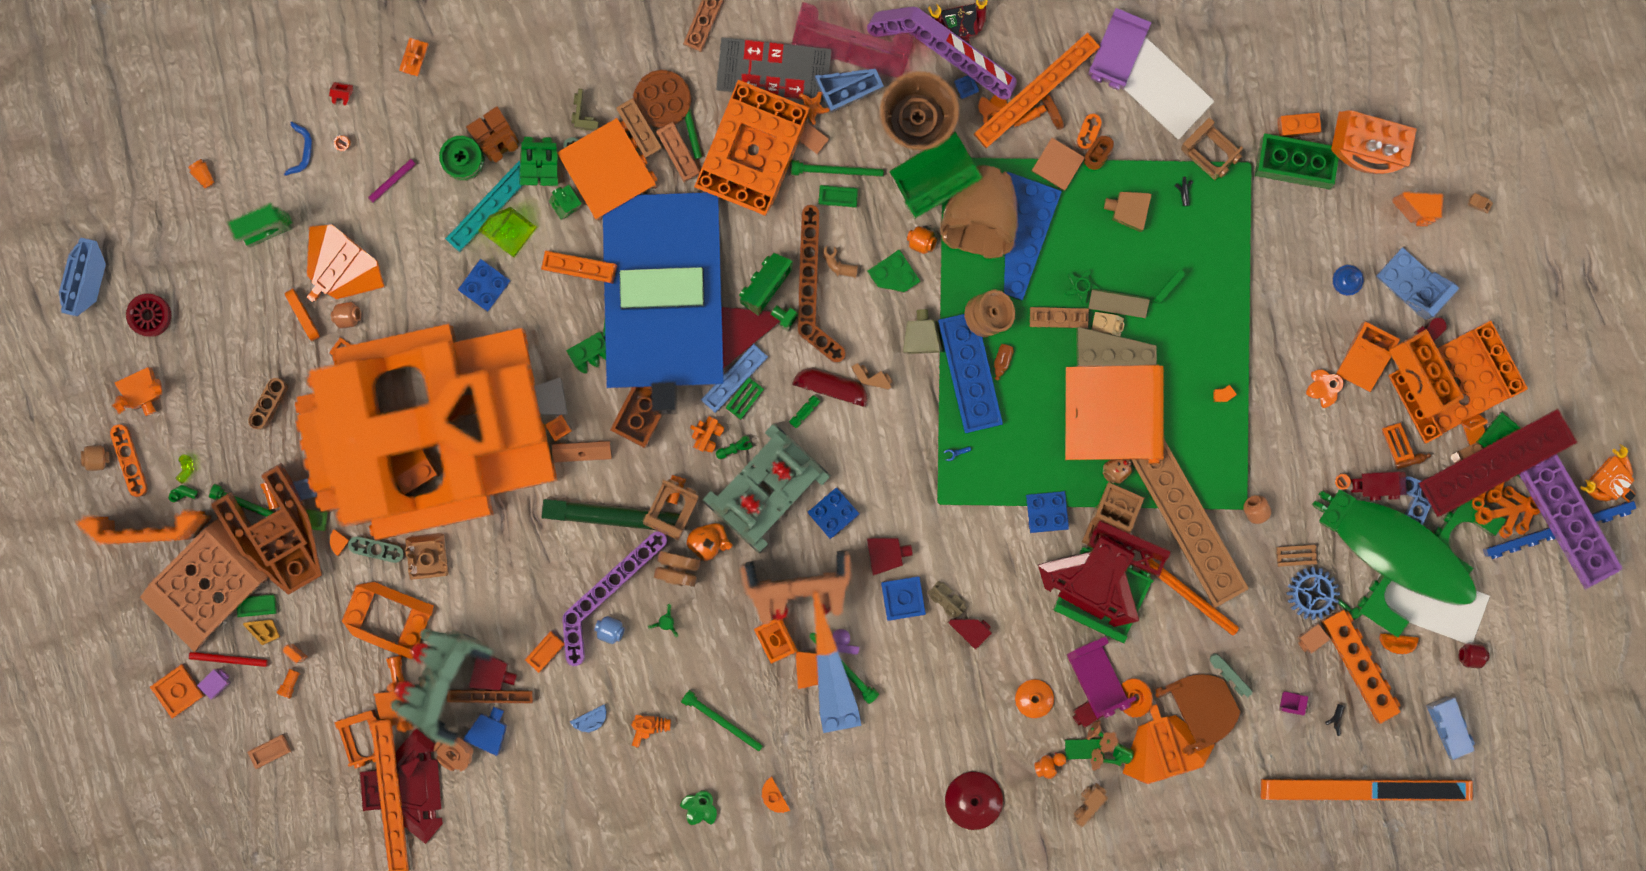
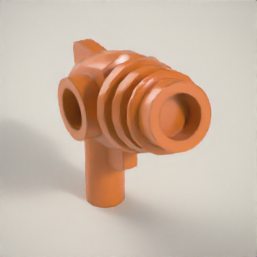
[631,715,671,748]

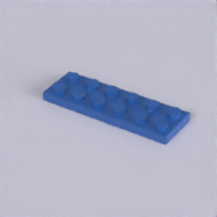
[938,314,1003,433]

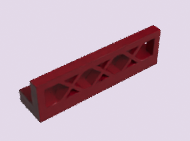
[1087,521,1171,577]

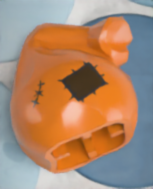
[686,523,733,561]

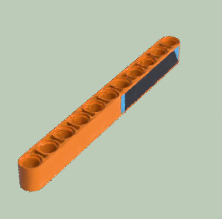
[1261,779,1473,801]

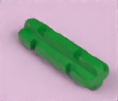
[789,395,820,428]

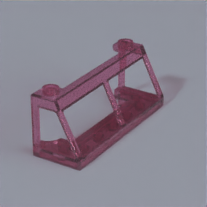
[792,2,914,78]

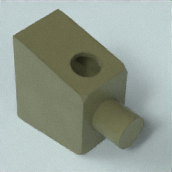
[903,309,944,354]

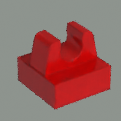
[329,82,353,106]

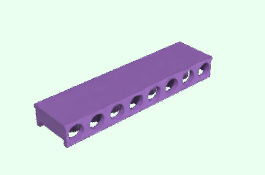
[1519,454,1623,590]

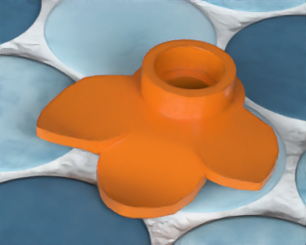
[978,95,1007,124]
[1306,369,1344,408]

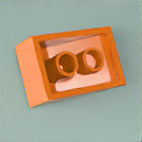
[390,449,440,496]

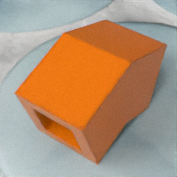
[1213,385,1237,402]

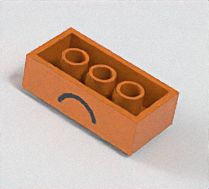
[1389,329,1464,419]

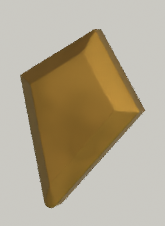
[243,619,280,645]

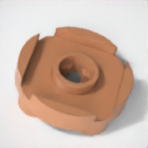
[434,737,474,772]

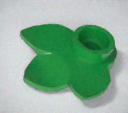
[680,790,717,825]

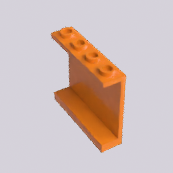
[557,118,658,221]

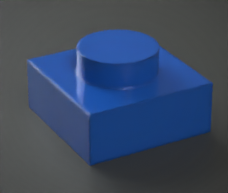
[954,75,979,100]

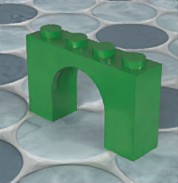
[227,203,293,248]
[1434,498,1506,574]
[1357,575,1409,638]

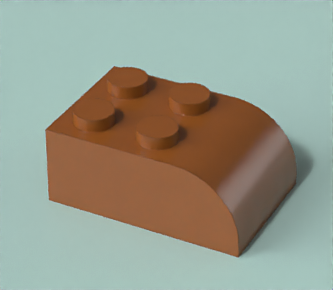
[610,387,663,449]

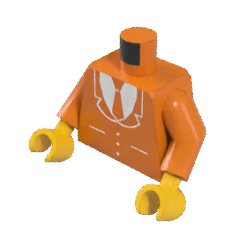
[1580,444,1636,502]

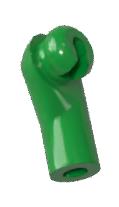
[168,485,198,503]

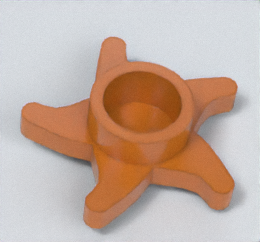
[799,92,829,125]

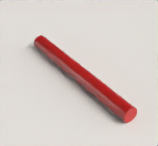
[189,652,268,667]

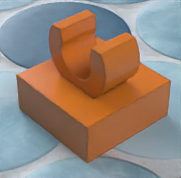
[545,415,572,442]

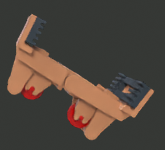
[741,551,850,624]

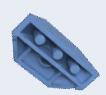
[59,238,106,316]

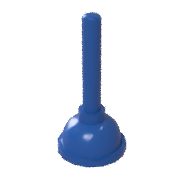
[1332,265,1364,296]

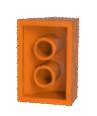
[1393,192,1443,227]

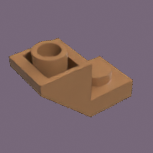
[851,363,893,390]

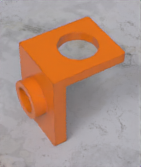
[1461,414,1488,445]

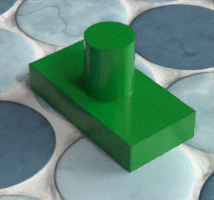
[770,305,798,331]

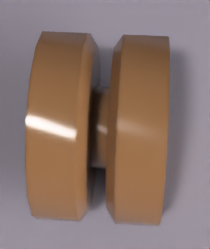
[965,290,1015,337]
[653,551,701,587]

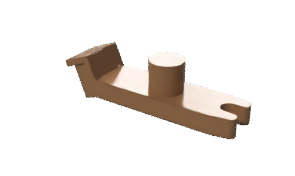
[1450,442,1483,464]

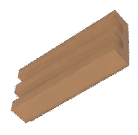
[1276,545,1317,567]

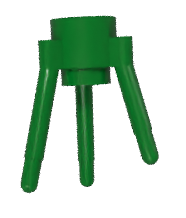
[648,604,678,637]

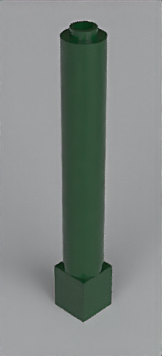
[541,499,686,530]

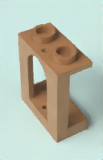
[1181,117,1243,180]
[643,479,699,541]

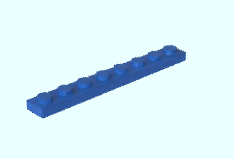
[1483,501,1637,559]

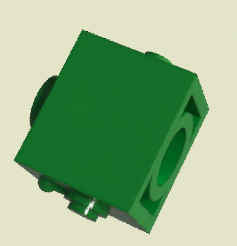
[549,185,581,220]

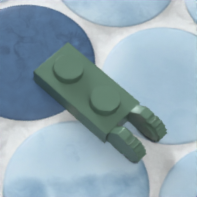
[1209,653,1252,698]

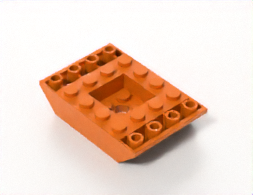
[694,80,810,216]

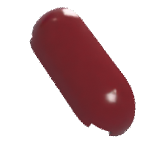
[792,368,867,407]

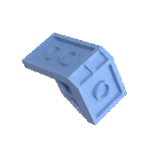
[1376,247,1459,320]

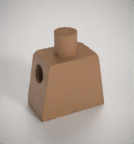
[1104,192,1152,232]

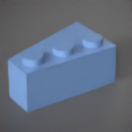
[815,69,884,113]
[1426,696,1475,760]

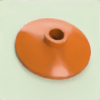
[1015,679,1054,718]
[1121,679,1153,718]

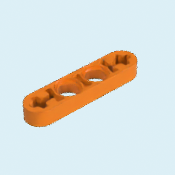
[110,424,148,497]

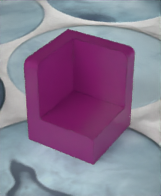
[1279,691,1308,716]

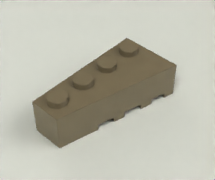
[1076,327,1157,367]

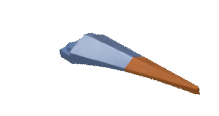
[814,591,862,733]

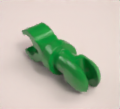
[716,436,753,460]

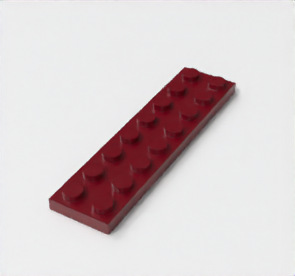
[1418,409,1578,518]

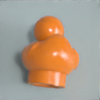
[1035,752,1066,779]

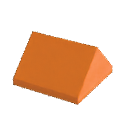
[754,619,798,664]

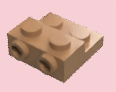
[1073,783,1108,827]

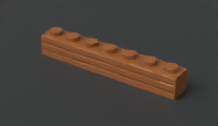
[447,690,533,703]

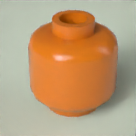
[907,226,937,254]

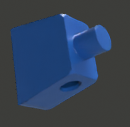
[463,706,507,756]

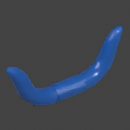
[284,122,312,176]

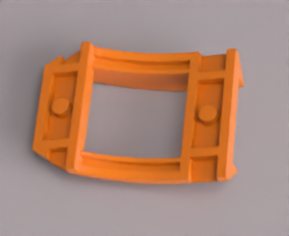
[341,581,434,659]

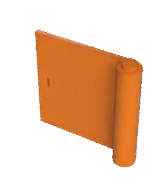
[1065,365,1164,464]

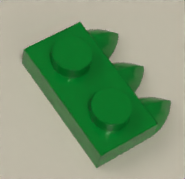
[566,331,606,374]

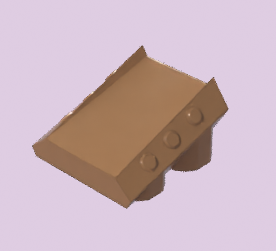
[405,533,448,580]

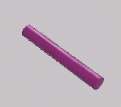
[368,159,416,203]

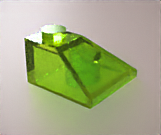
[478,207,537,258]

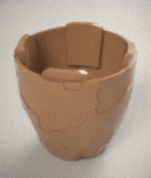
[940,165,1018,258]

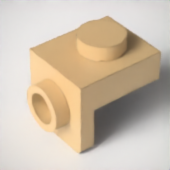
[1092,312,1124,337]

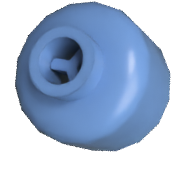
[594,616,625,644]

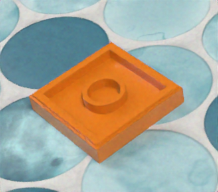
[150,664,205,718]

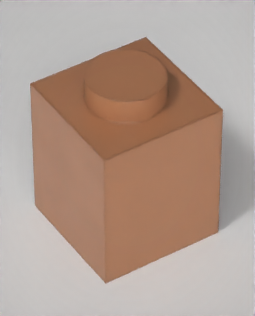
[1297,623,1330,653]

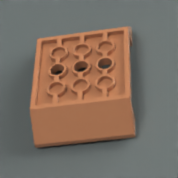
[140,518,269,652]

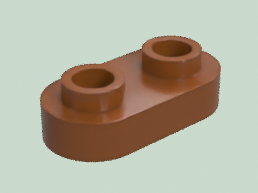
[1085,136,1114,170]

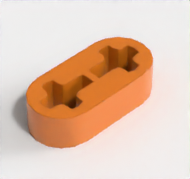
[1076,114,1102,150]

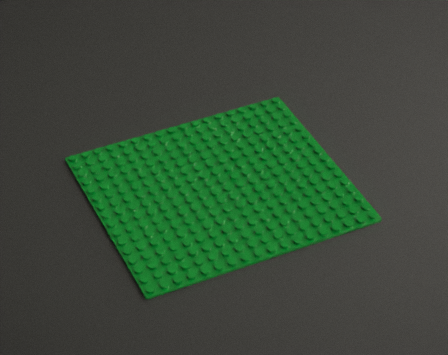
[937,158,1251,510]

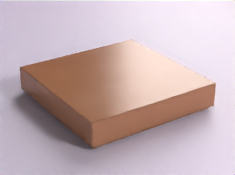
[1032,138,1085,191]

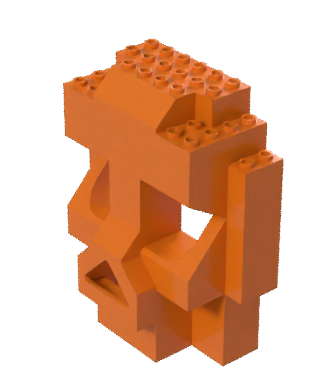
[295,324,558,540]

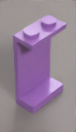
[1088,8,1152,90]

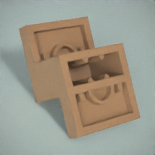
[1082,482,1144,546]

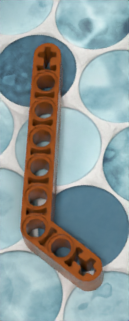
[798,205,845,363]

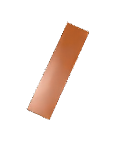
[541,251,617,284]

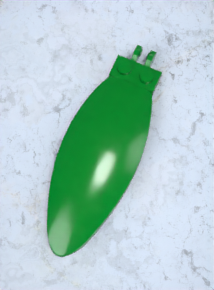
[1312,489,1477,605]

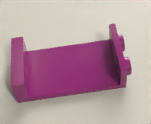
[1067,636,1136,719]

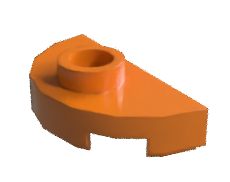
[1379,633,1419,654]
[762,776,790,813]

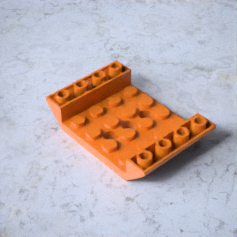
[1388,321,1528,444]
[77,511,211,544]

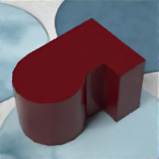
[1414,317,1447,342]

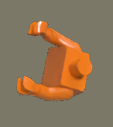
[112,367,162,416]
[374,682,414,733]

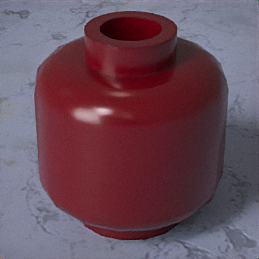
[1458,643,1489,669]

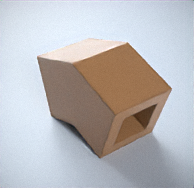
[1467,193,1493,214]

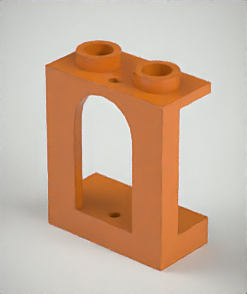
[334,709,378,769]

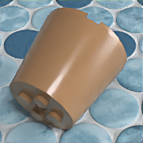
[880,71,959,150]

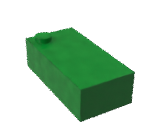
[1255,133,1339,190]

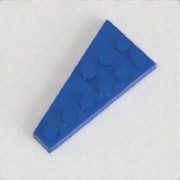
[1004,172,1062,301]

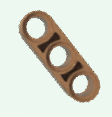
[248,378,288,430]

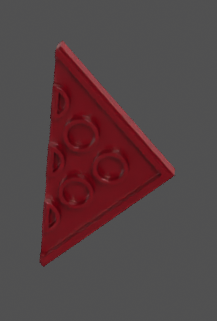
[721,307,781,369]

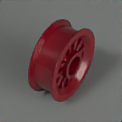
[126,293,172,337]

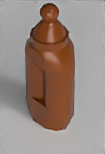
[994,344,1013,380]
[1395,453,1431,470]

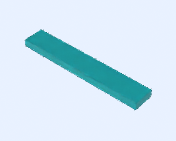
[445,160,537,252]

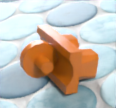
[399,38,429,77]
[690,416,724,453]

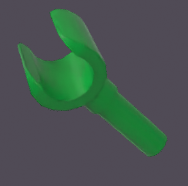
[1338,598,1362,620]

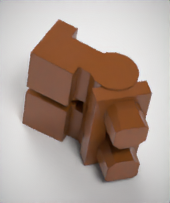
[466,106,520,163]

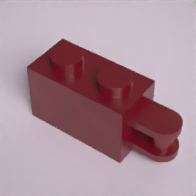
[1351,472,1407,501]

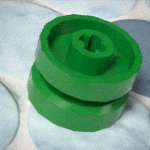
[439,136,484,181]

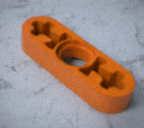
[284,288,320,342]

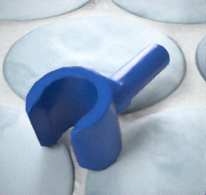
[944,446,971,461]

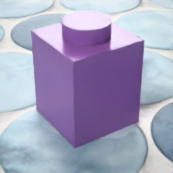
[197,668,231,700]

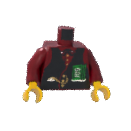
[928,0,988,45]

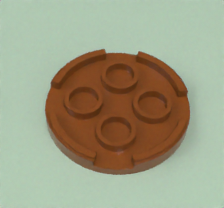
[633,70,691,128]

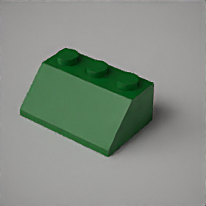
[739,253,793,316]

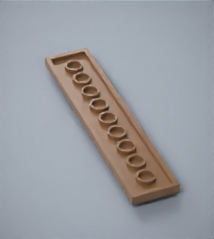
[1130,440,1249,608]

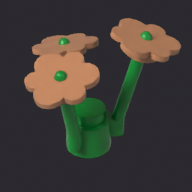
[1086,720,1133,771]

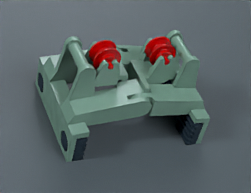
[391,629,493,746]

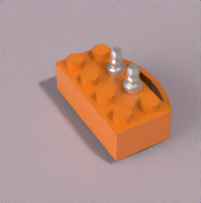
[1331,110,1417,174]

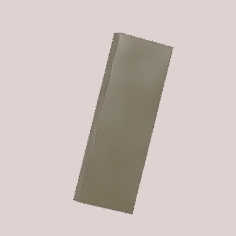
[1088,288,1149,318]

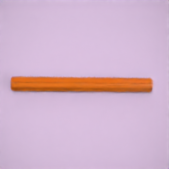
[1144,559,1239,635]

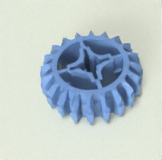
[1286,567,1340,620]

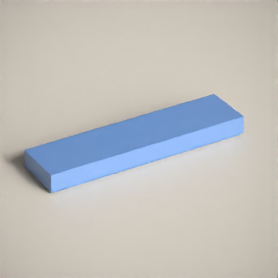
[701,344,768,413]

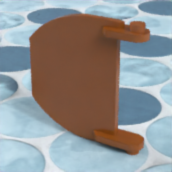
[1155,674,1240,756]

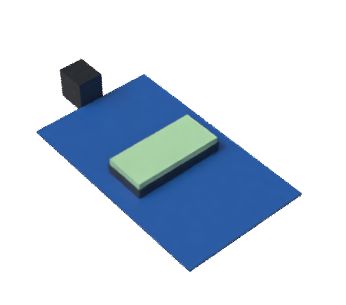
[603,193,724,415]

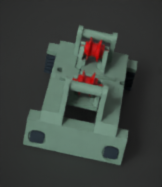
[702,423,831,554]

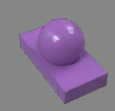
[832,629,859,655]

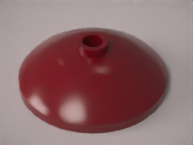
[945,771,1003,830]

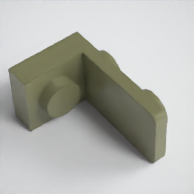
[571,89,599,131]

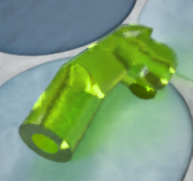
[176,454,194,484]

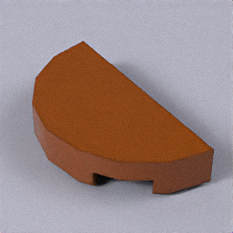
[1041,94,1064,131]

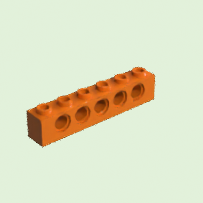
[1320,609,1401,724]

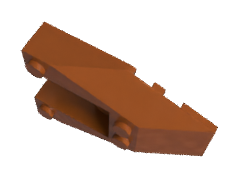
[211,463,322,595]

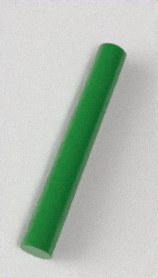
[685,109,702,159]

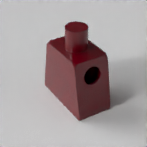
[867,538,913,575]
[469,656,517,690]

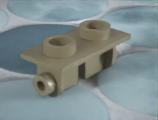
[927,581,967,619]

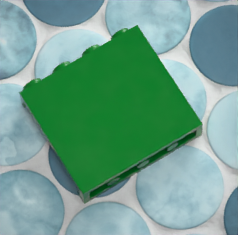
[889,131,982,219]
[1052,546,1154,644]

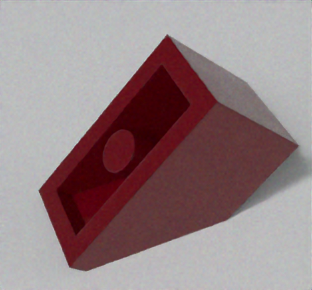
[948,619,992,650]

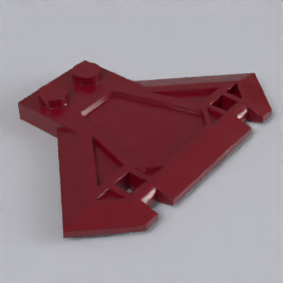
[1038,535,1140,627]
[360,728,443,844]

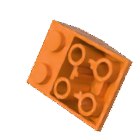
[1336,321,1400,392]

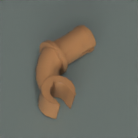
[823,246,858,278]

